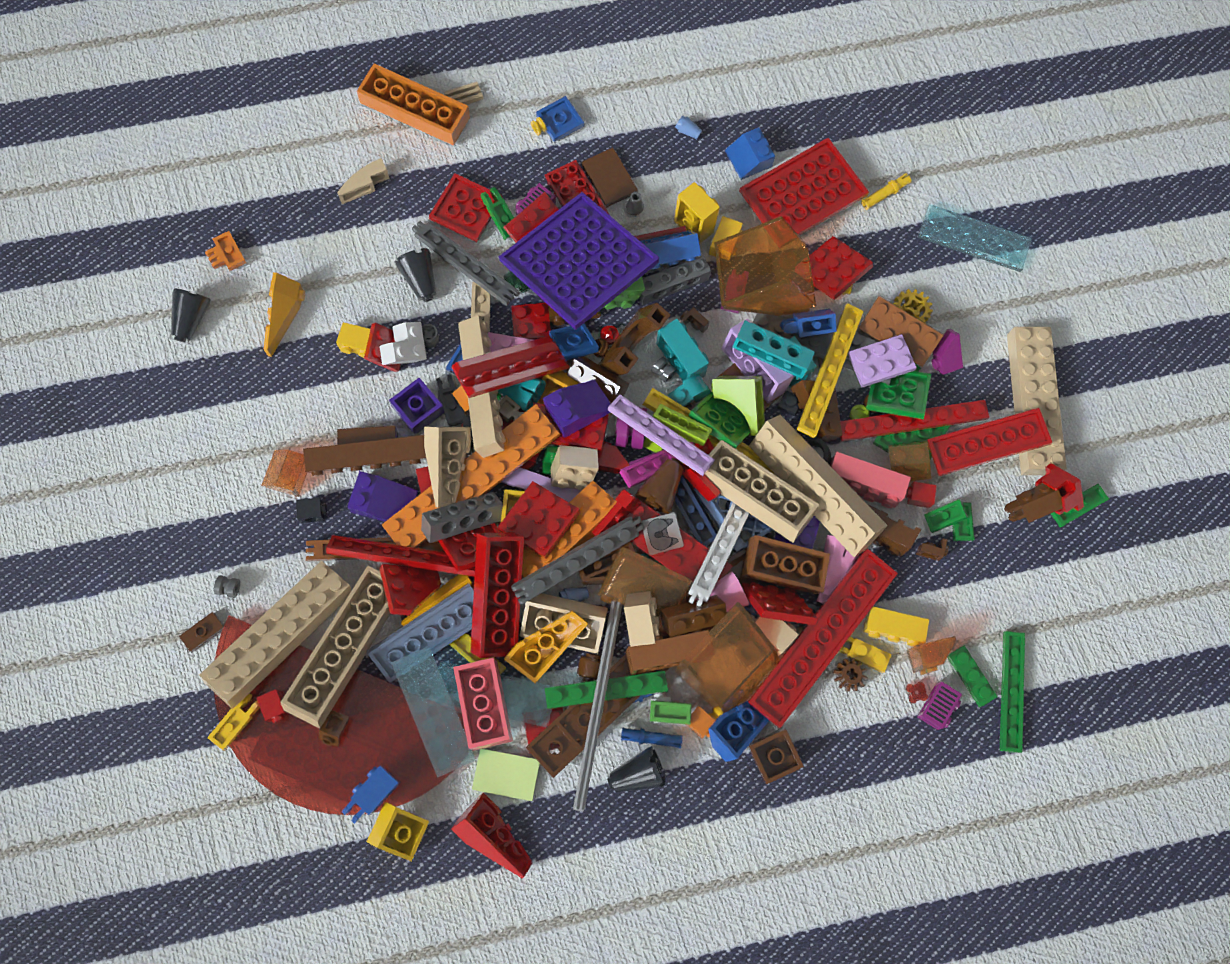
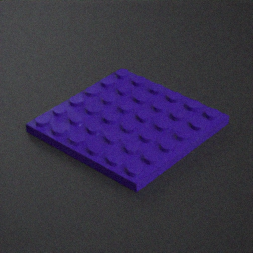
[499,192,659,330]

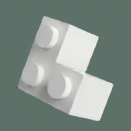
[380,322,427,365]

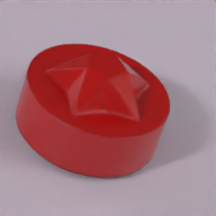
[600,325,619,345]

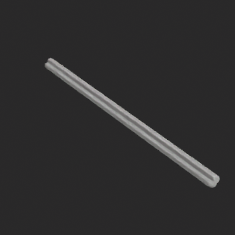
[573,591,624,811]

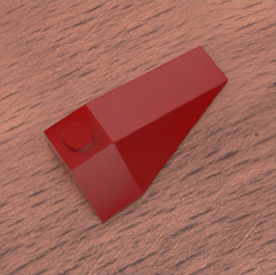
[451,792,533,878]

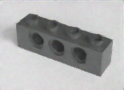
[639,255,711,305]
[421,491,503,543]

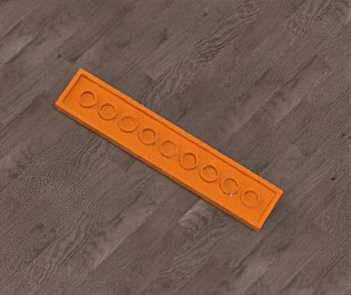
[382,404,560,548]

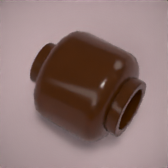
[577,653,602,682]

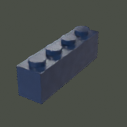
[675,475,718,548]

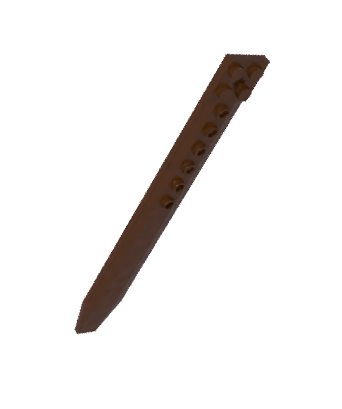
[526,548,759,778]

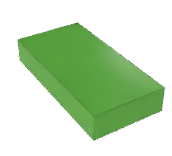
[649,700,692,725]

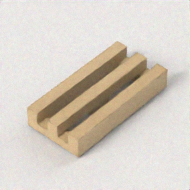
[444,82,483,105]

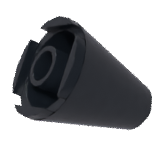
[394,248,436,302]
[171,288,211,343]
[607,746,667,792]

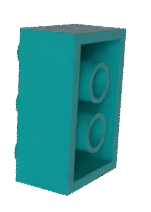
[656,319,709,381]

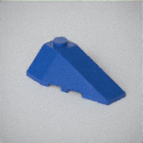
[708,701,770,762]

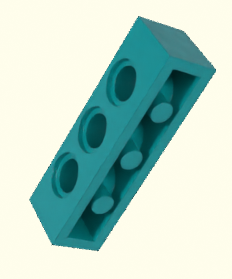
[732,320,815,379]

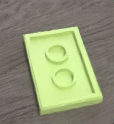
[472,749,540,801]

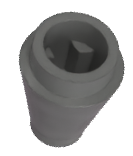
[626,192,644,215]

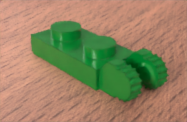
[481,187,514,240]

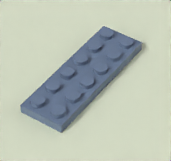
[367,584,474,683]

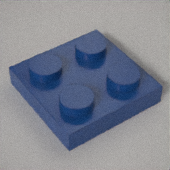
[536,96,584,142]
[549,324,599,361]

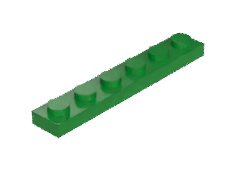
[1000,631,1025,753]
[545,671,668,709]

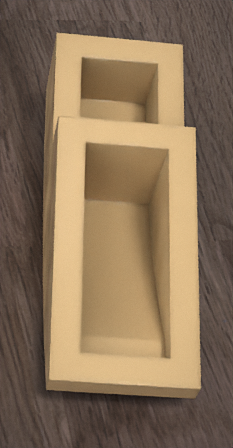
[337,158,389,204]

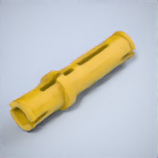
[861,173,911,210]

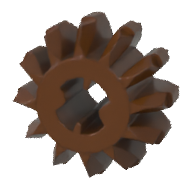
[833,658,868,692]

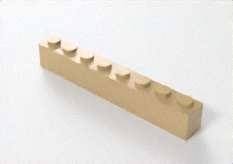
[458,315,505,458]

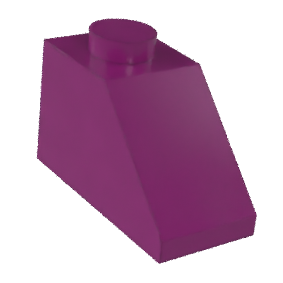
[932,328,963,375]

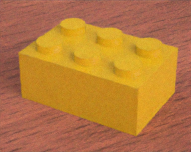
[674,182,720,245]

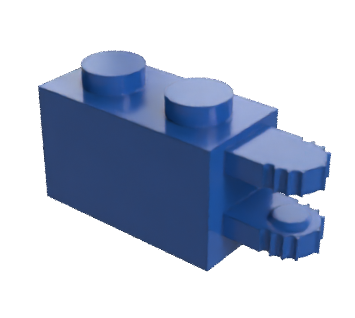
[779,309,837,337]
[342,766,401,824]

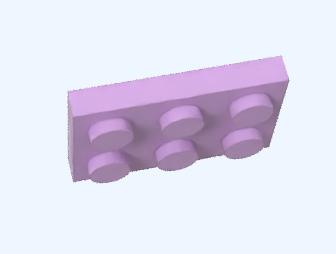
[848,335,916,388]

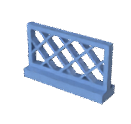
[694,488,773,553]

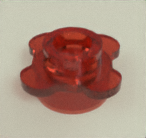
[905,682,928,704]

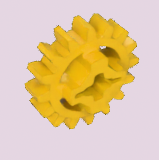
[894,289,933,323]

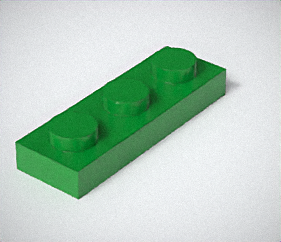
[1051,483,1109,528]
[946,645,998,707]

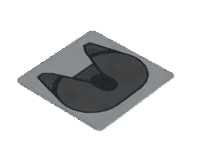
[641,513,683,555]

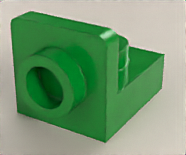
[542,446,558,475]

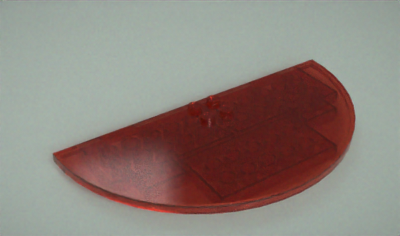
[214,615,471,815]

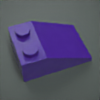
[543,380,611,438]
[347,471,418,522]

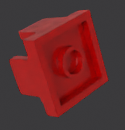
[1035,463,1084,515]

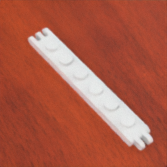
[688,503,749,607]

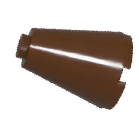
[636,458,684,514]

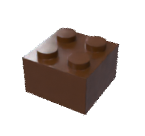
[748,728,804,784]

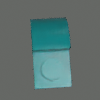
[667,375,711,407]

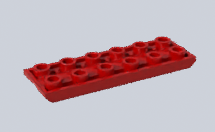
[545,160,610,215]
[451,336,570,398]

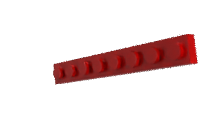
[840,400,989,442]
[326,535,475,577]

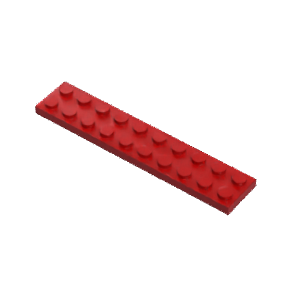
[748,548,898,728]

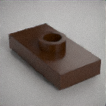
[179,612,225,653]

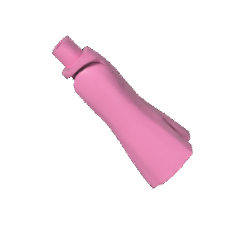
[816,535,858,604]
[694,571,749,612]

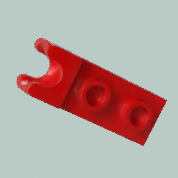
[592,489,641,536]

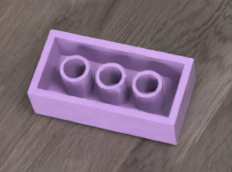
[721,319,794,403]

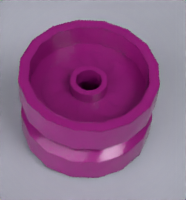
[615,407,647,449]

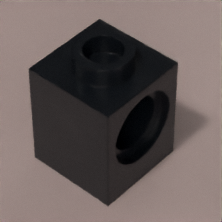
[296,498,327,523]

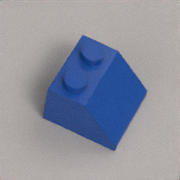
[725,127,775,180]

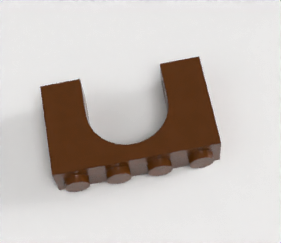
[598,303,670,376]

